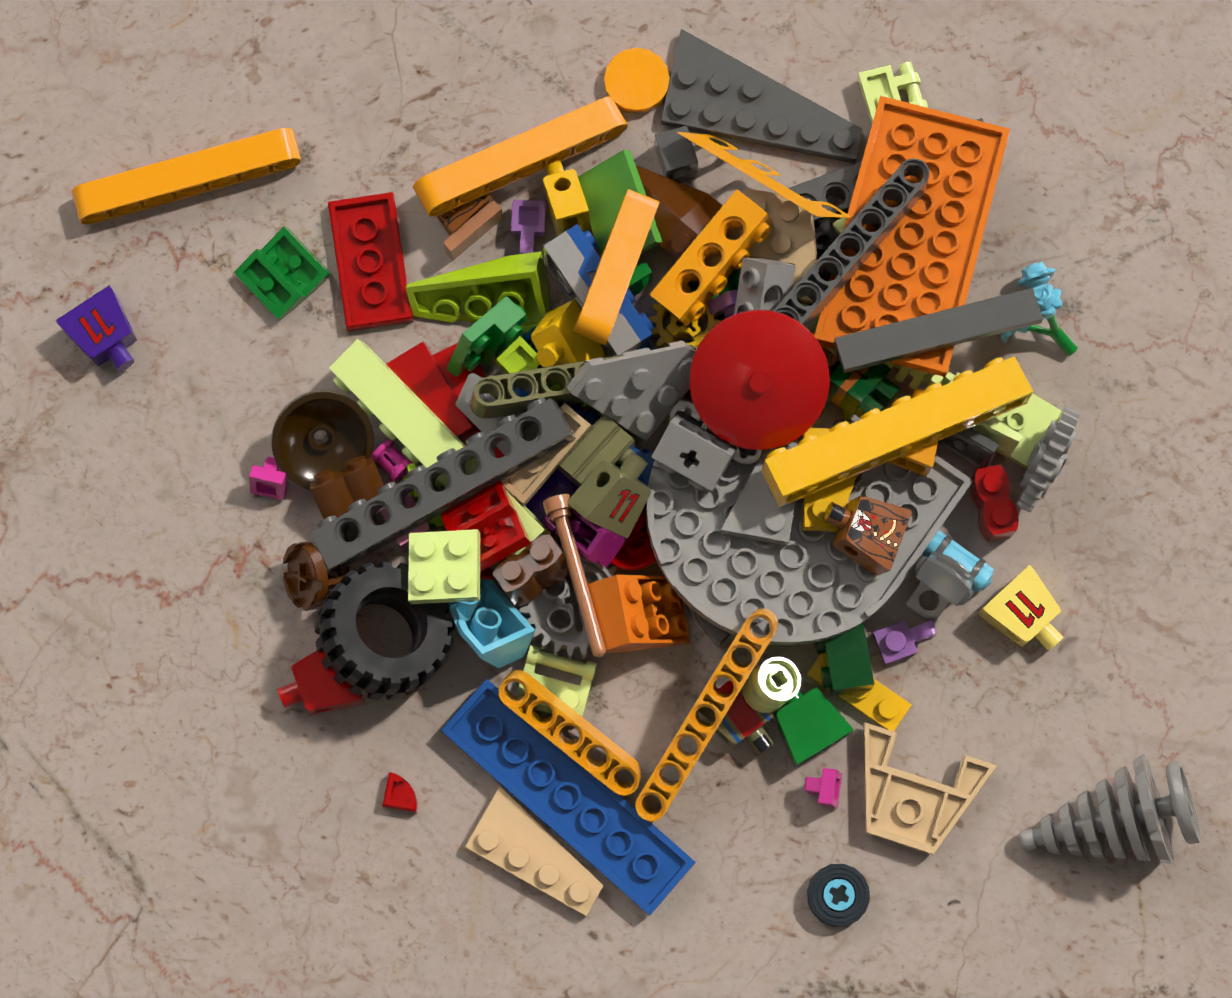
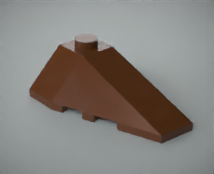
[635,164,723,260]

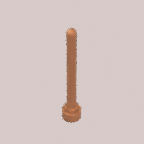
[543,494,606,657]

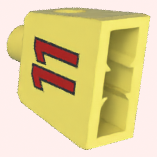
[978,565,1064,651]

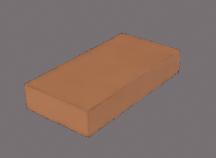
[443,201,503,261]

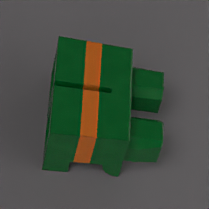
[825,363,900,422]

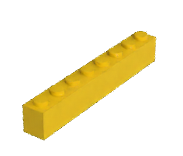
[762,356,1033,507]

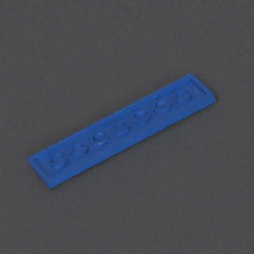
[441,679,696,916]

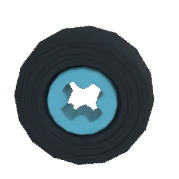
[807,864,870,927]

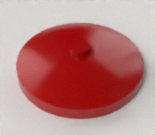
[690,310,830,450]

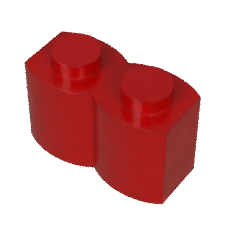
[969,464,1019,542]

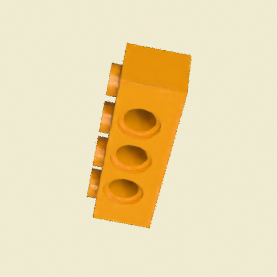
[649,189,773,326]

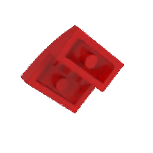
[440,480,531,572]

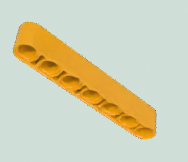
[413,97,628,217]
[71,128,302,225]
[635,609,778,821]

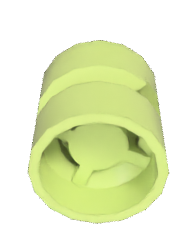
[743,657,801,713]

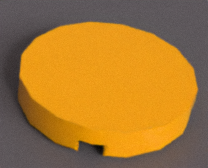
[604,48,670,113]

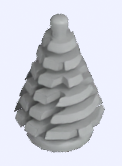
[1019,754,1201,864]

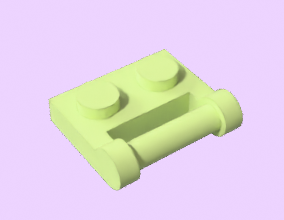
[516,644,597,717]

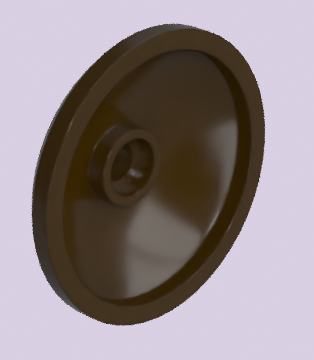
[271,390,374,490]

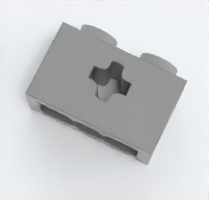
[652,415,737,491]

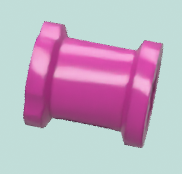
[370,439,413,483]

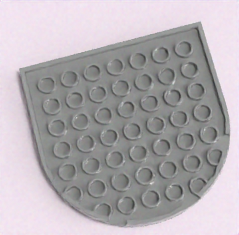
[646,401,973,646]

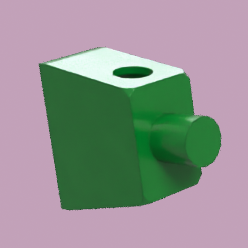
[774,688,853,768]

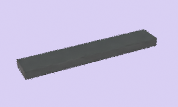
[834,288,1043,374]

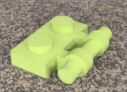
[858,62,928,125]

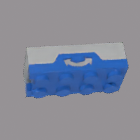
[543,224,654,357]

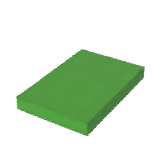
[578,150,662,256]

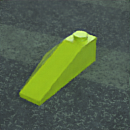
[405,251,550,333]

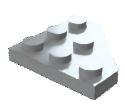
[567,341,696,441]

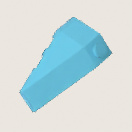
[448,578,535,669]

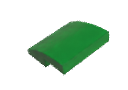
[234,226,332,320]

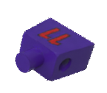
[55,285,137,372]

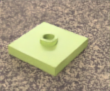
[996,393,1061,469]

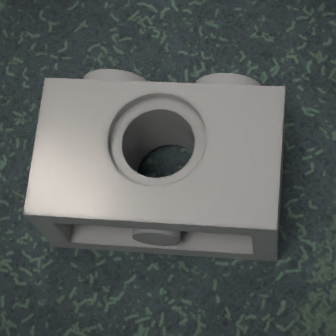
[734,258,796,314]

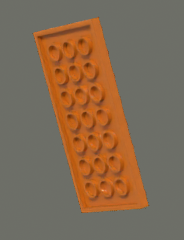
[814,96,1010,377]

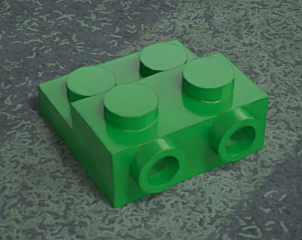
[447,296,527,378]

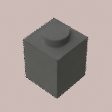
[654,126,698,182]

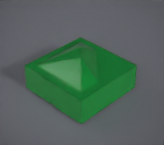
[628,263,652,295]

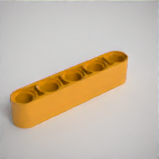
[573,189,660,345]
[499,670,642,796]

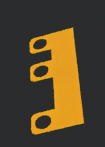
[677,132,850,218]

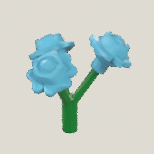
[1001,262,1078,356]

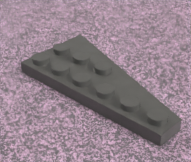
[661,29,862,164]

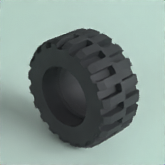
[315,561,454,700]

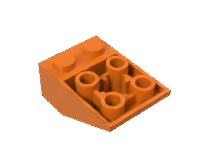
[588,575,691,653]

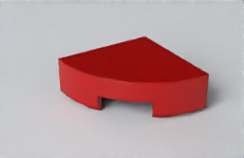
[382,772,418,813]

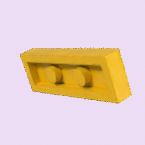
[806,654,912,732]

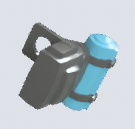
[907,530,994,623]

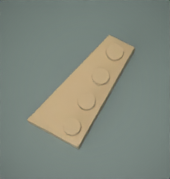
[465,786,604,917]

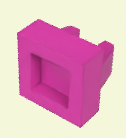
[249,456,287,501]
[804,768,842,808]

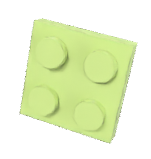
[408,529,480,604]

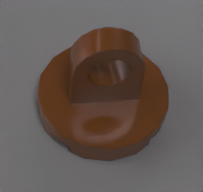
[283,542,350,611]

